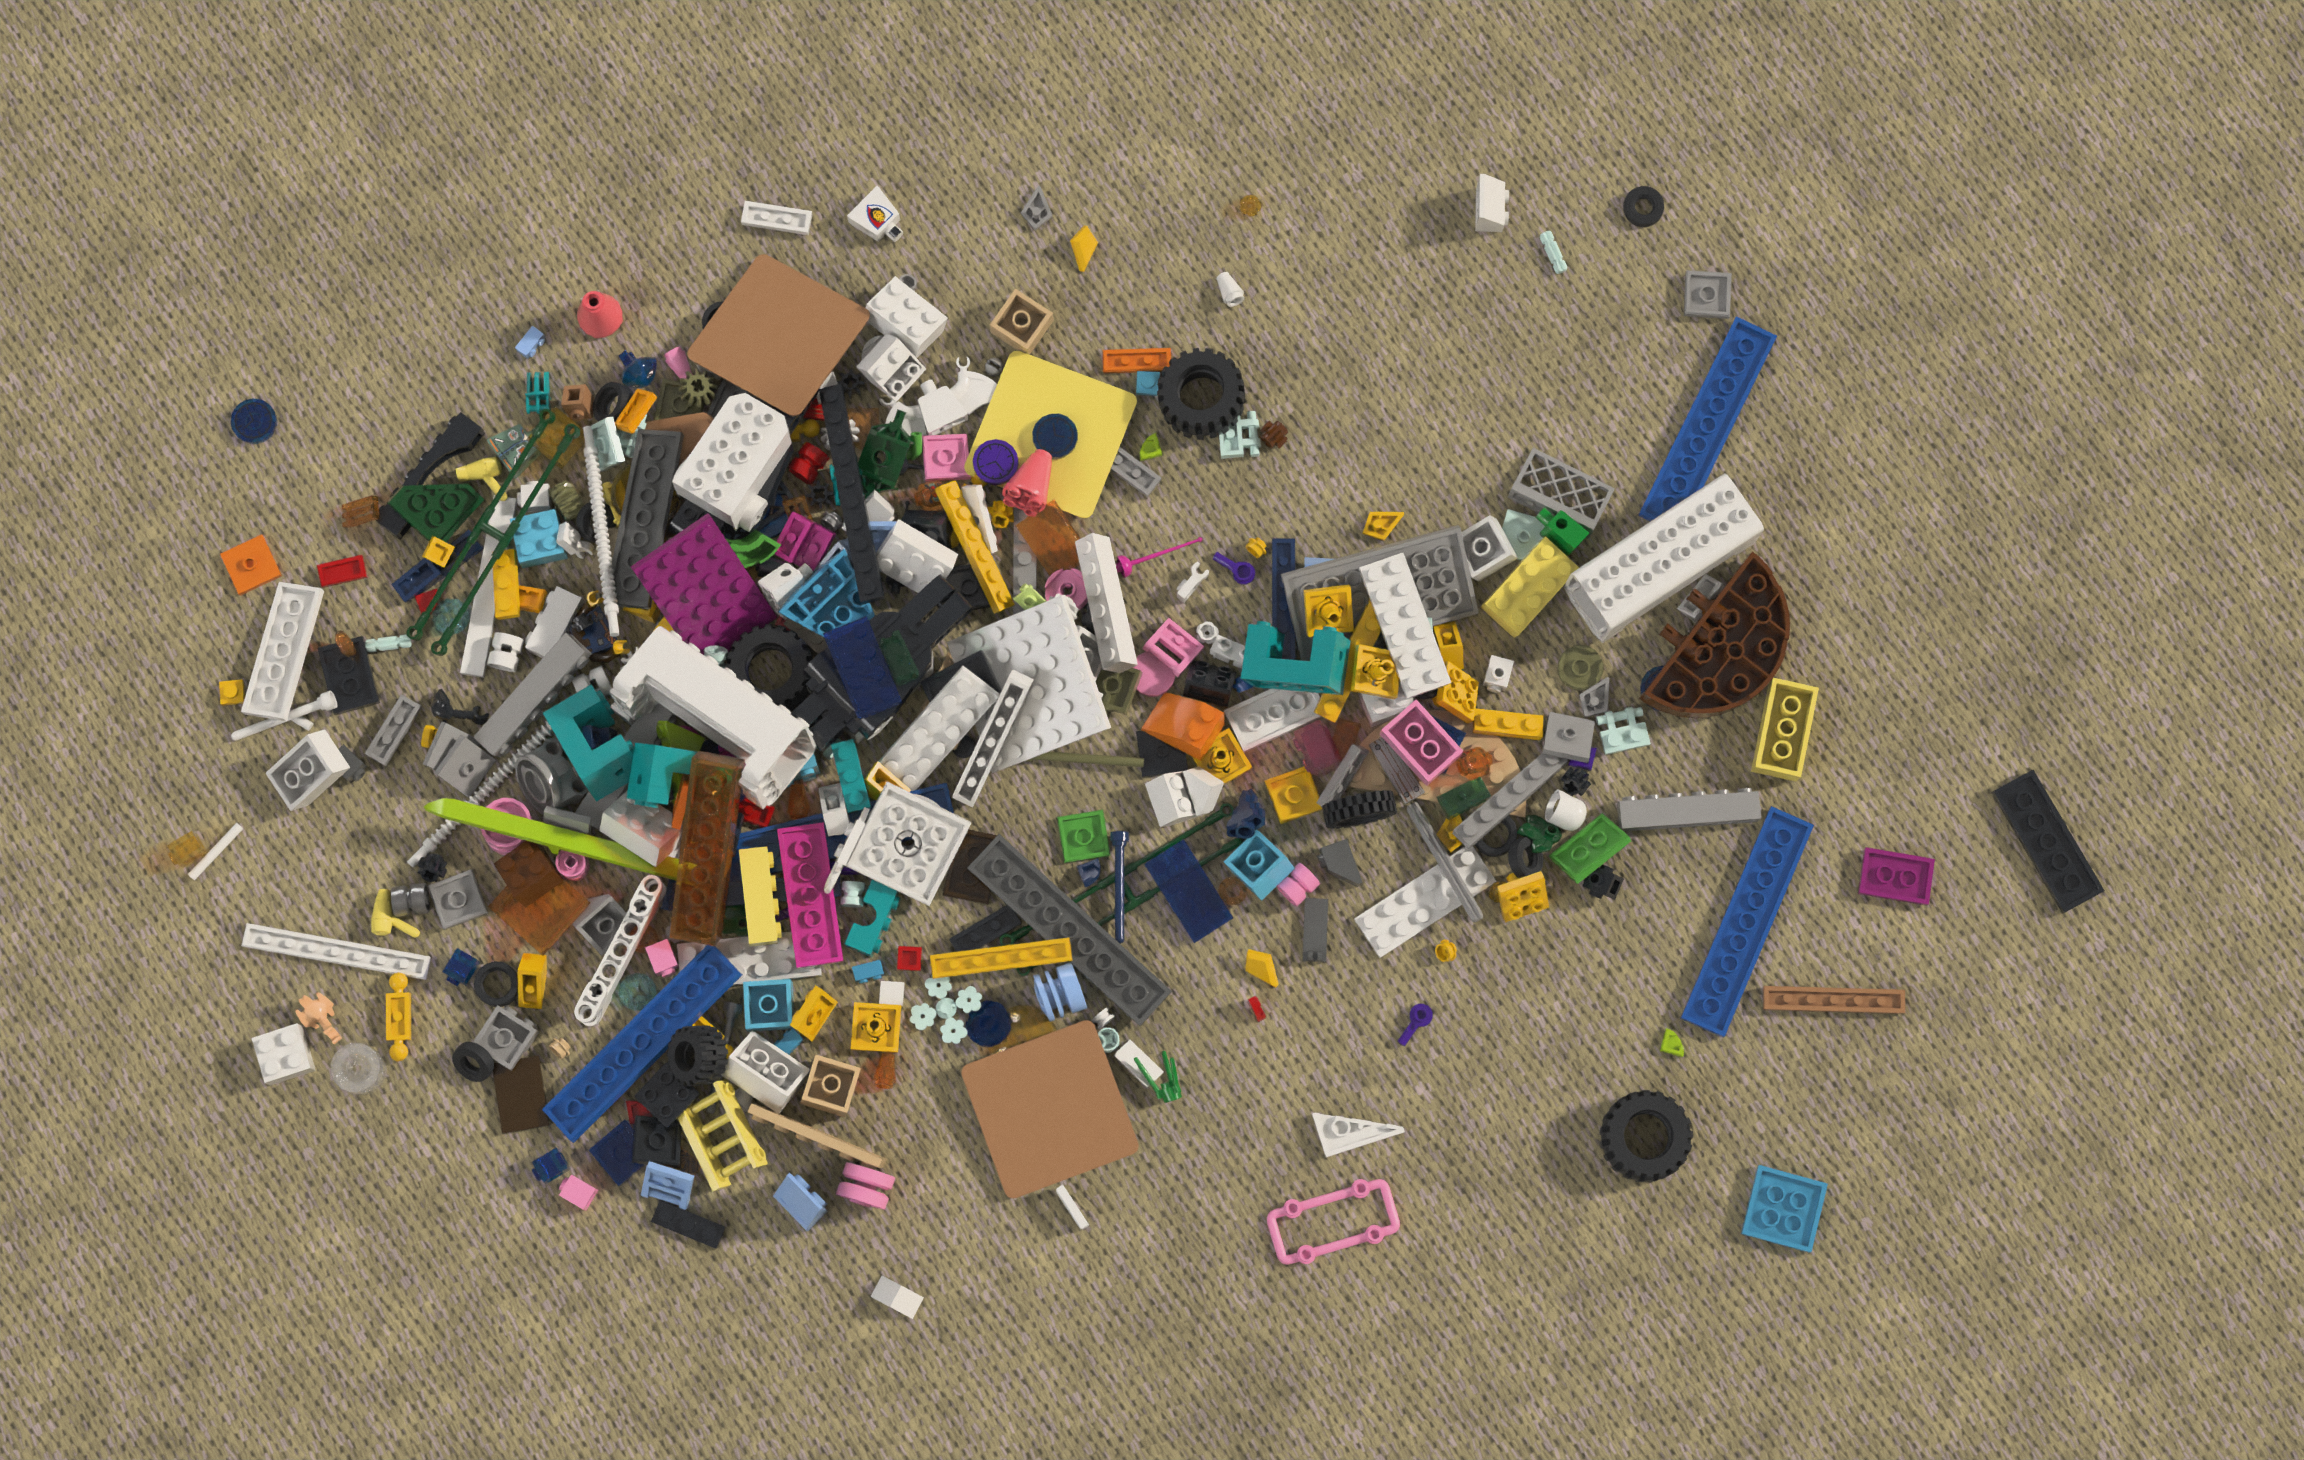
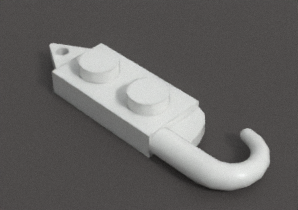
[824,807,870,894]

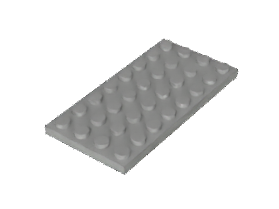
[1281,525,1479,661]

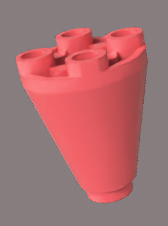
[577,291,623,339]
[1002,449,1052,517]

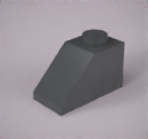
[1317,839,1363,887]

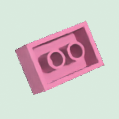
[1380,700,1463,786]

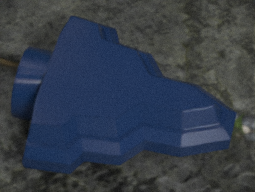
[1226,789,1265,839]

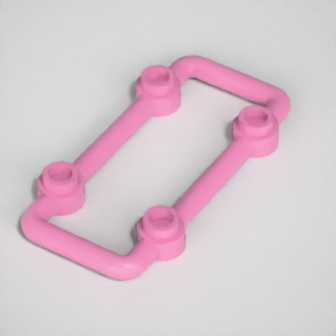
[1267,1179,1400,1265]

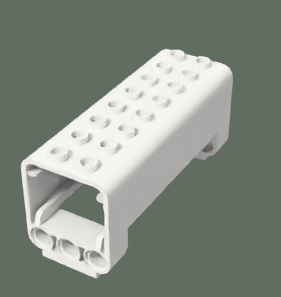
[1564,473,1764,643]
[610,626,816,809]

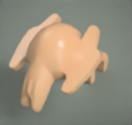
[295,992,342,1045]

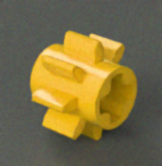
[987,501,1014,529]

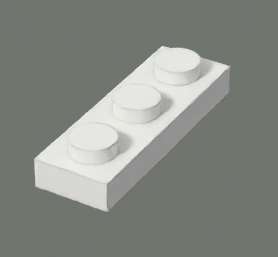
[741,201,812,235]

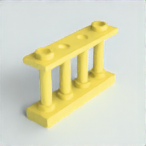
[678,1079,768,1192]

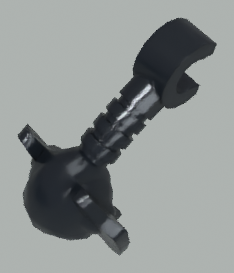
[431,689,489,725]

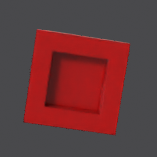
[897,946,922,971]

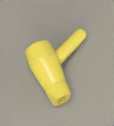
[455,457,508,501]
[371,889,420,938]

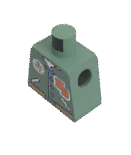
[487,424,546,479]

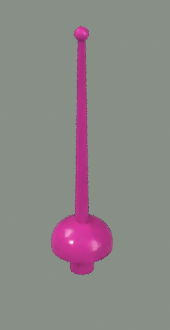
[1115,537,1202,578]

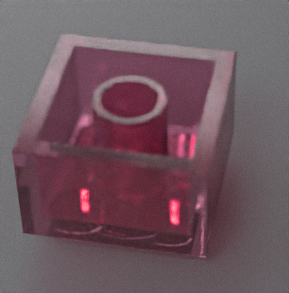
[1293,720,1342,777]

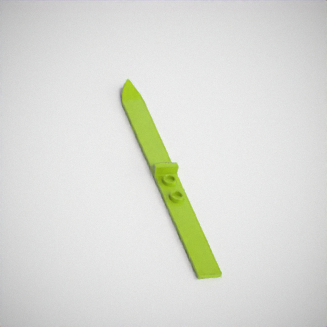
[424,798,702,886]

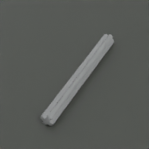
[1407,802,1483,923]

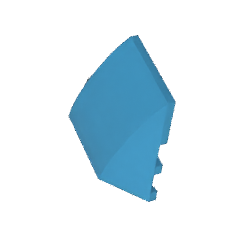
[778,549,875,643]

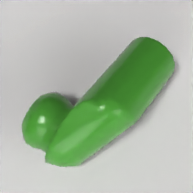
[906,432,922,461]

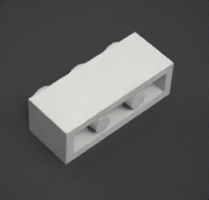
[525,586,585,658]

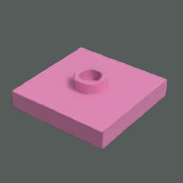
[922,434,971,481]

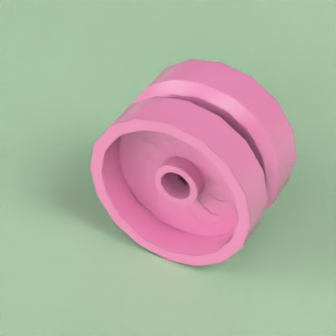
[481,798,533,855]
[836,1162,895,1210]

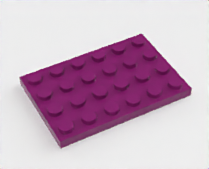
[631,513,777,655]

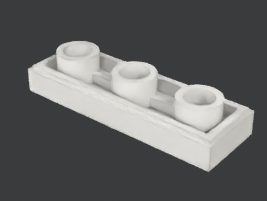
[961,485,998,553]

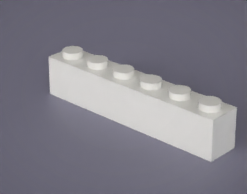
[1075,533,1138,673]
[952,669,1034,807]

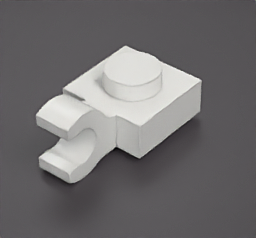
[556,522,594,559]
[1176,562,1209,603]

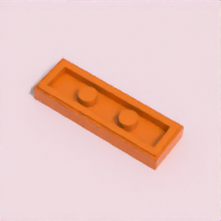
[1103,348,1171,374]

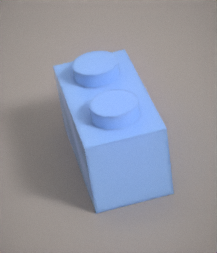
[515,326,545,359]

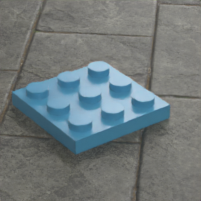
[1741,1165,1828,1253]

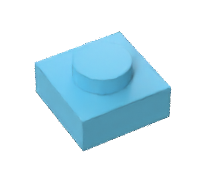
[1136,371,1160,396]

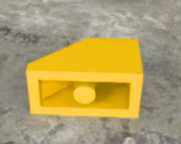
[1433,621,1464,669]
[518,953,547,1009]

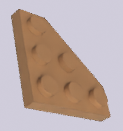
[645,412,714,468]

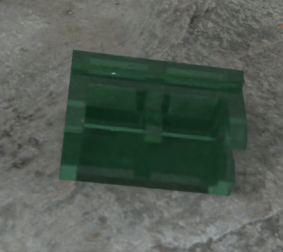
[878,630,920,686]
[1436,776,1491,820]

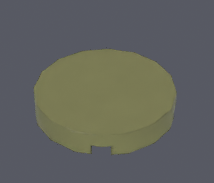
[1557,645,1604,691]

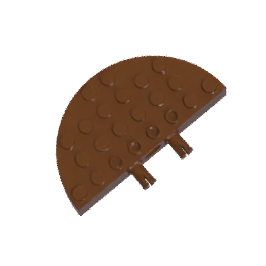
[1639,551,1790,718]

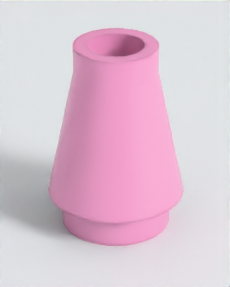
[664,346,693,379]

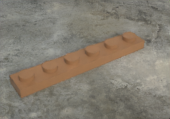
[1763,986,1905,1014]

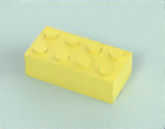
[1480,537,1579,638]
[1751,678,1819,782]
[739,847,782,947]

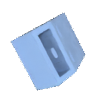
[773,1173,828,1231]

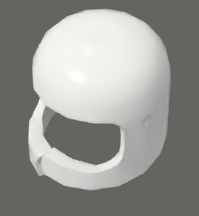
[1545,789,1587,831]

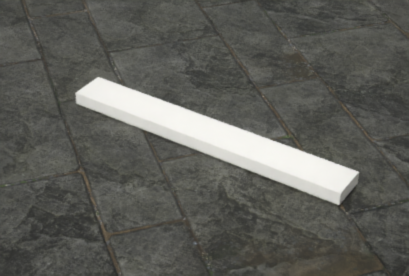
[460,495,517,678]
[241,923,431,980]

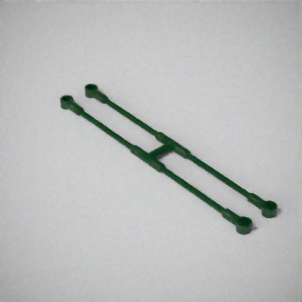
[406,409,580,656]
[1000,803,1243,977]

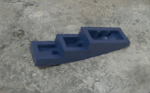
[391,530,484,603]

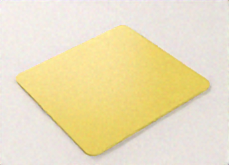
[964,351,1137,518]

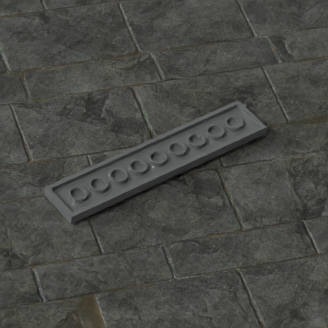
[967,834,1172,1026]

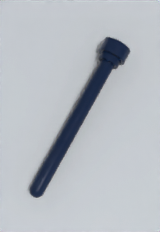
[1110,831,1129,944]

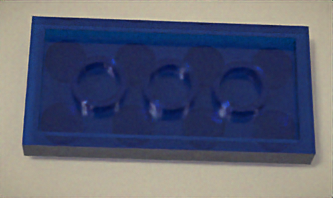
[823,616,902,721]
[1144,839,1233,943]

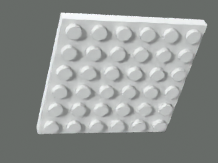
[947,595,1111,773]

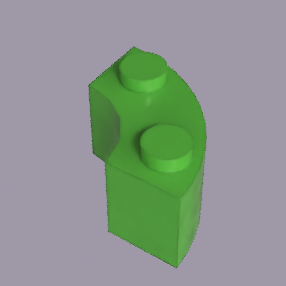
[725,530,781,568]

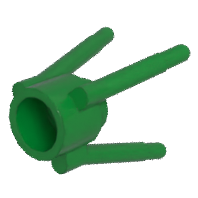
[1134,1051,1182,1103]

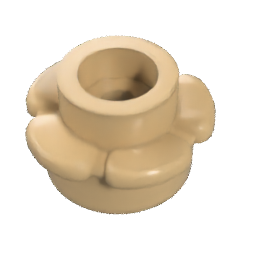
[549,1038,571,1060]

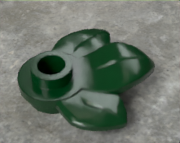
[1517,815,1562,853]
[713,905,748,937]

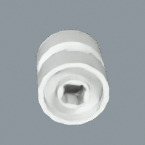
[487,632,524,672]
[572,665,612,697]

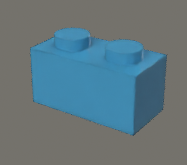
[852,960,884,984]
[773,1028,804,1055]

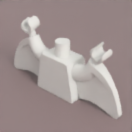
[879,357,997,437]

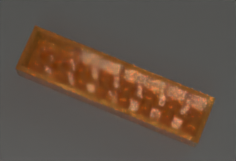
[669,751,745,946]

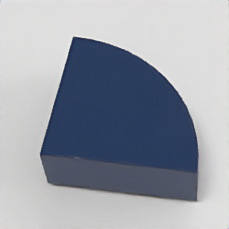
[1077,858,1101,888]

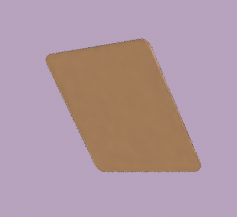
[687,254,870,416]
[961,1020,1139,1198]

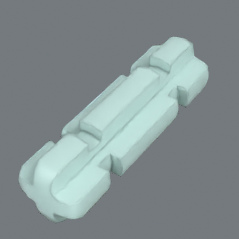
[1540,231,1567,274]
[365,635,412,652]

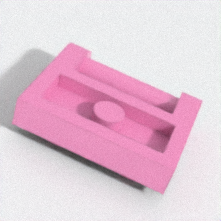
[1142,618,1204,678]

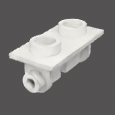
[1210,635,1245,669]

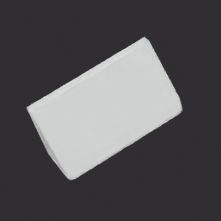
[1677,574,1724,623]
[1114,1040,1164,1089]

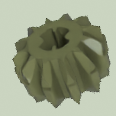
[678,368,717,408]
[549,481,584,521]

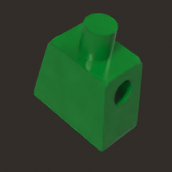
[1535,507,1589,557]

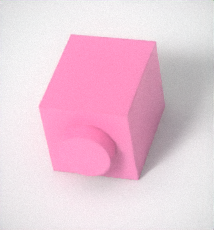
[645,939,679,978]
[559,1175,598,1211]

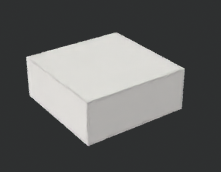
[879,981,905,1007]

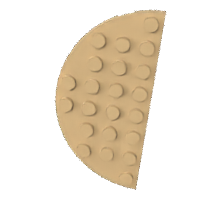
[1348,710,1526,818]

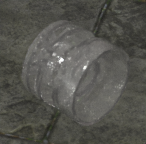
[331,1043,387,1096]

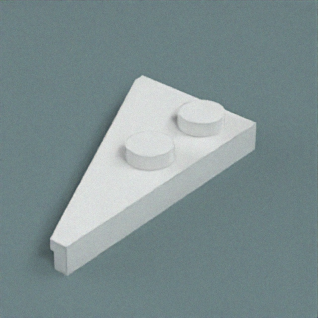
[1312,1113,1405,1158]

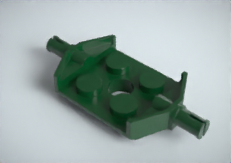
[858,409,915,499]

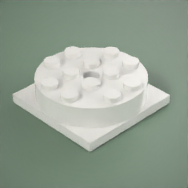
[845,782,971,906]

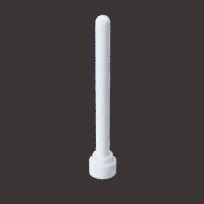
[231,691,337,741]

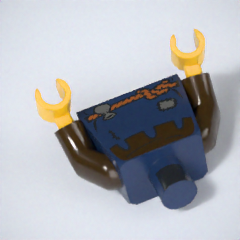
[569,590,630,663]

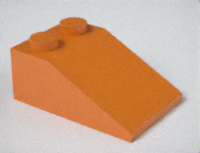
[1141,692,1225,761]

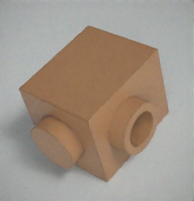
[561,384,595,421]

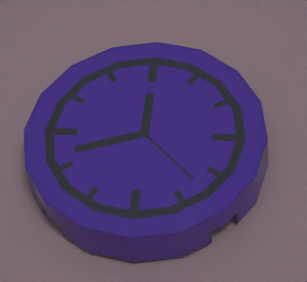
[973,439,1019,486]

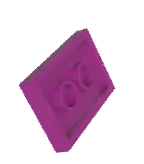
[1858,847,1935,906]

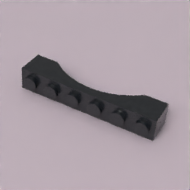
[375,412,485,540]

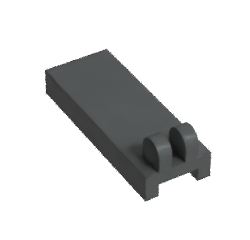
[1302,898,1328,962]

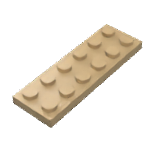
[748,1103,887,1170]

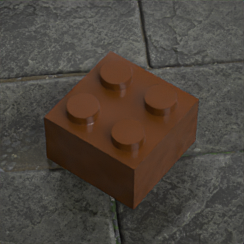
[494,841,564,908]

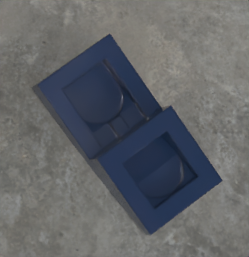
[582,725,618,751]

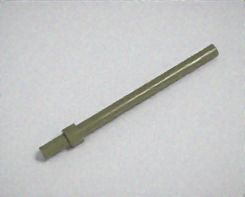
[1026,752,1144,767]

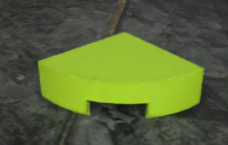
[1140,433,1162,462]
[1660,1028,1684,1057]

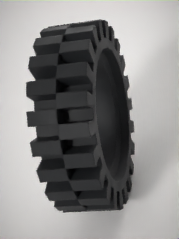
[1322,790,1397,829]

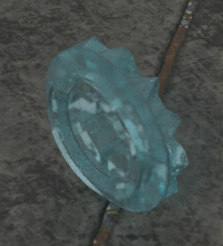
[432,598,469,635]
[618,973,656,1011]

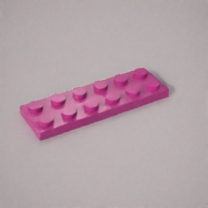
[777,822,843,968]

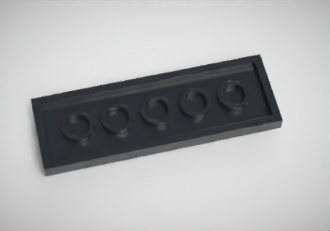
[1991,770,2105,914]

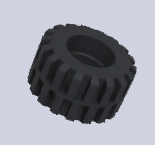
[667,1025,728,1086]

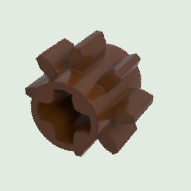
[1260,420,1288,449]

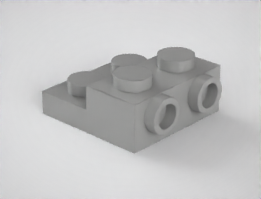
[473,1005,539,1071]

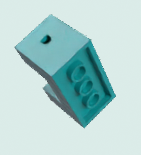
[1241,621,1351,695]
[543,684,634,802]
[627,743,740,817]

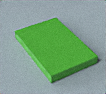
[1549,813,1631,884]

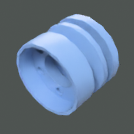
[1033,962,1087,1022]

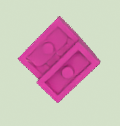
[775,512,836,571]

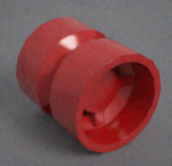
[787,442,830,485]

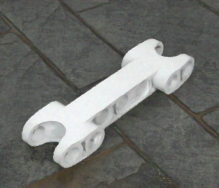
[574,875,667,1027]

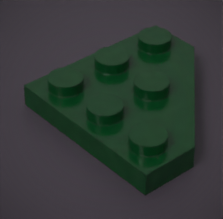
[387,484,484,542]

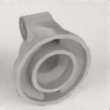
[515,738,588,815]

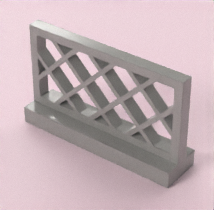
[1508,448,1615,538]

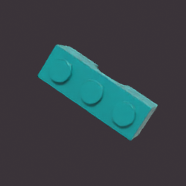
[831,739,871,814]
[845,880,901,957]

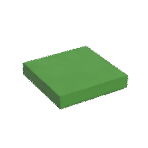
[1057,810,1111,863]

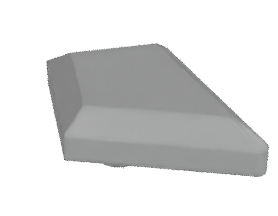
[1021,186,1053,231]
[1579,677,1609,717]

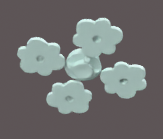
[910,976,982,1044]

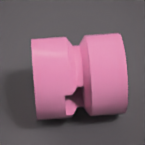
[555,850,590,881]
[1276,863,1320,907]

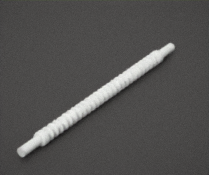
[583,426,619,637]
[407,720,553,868]

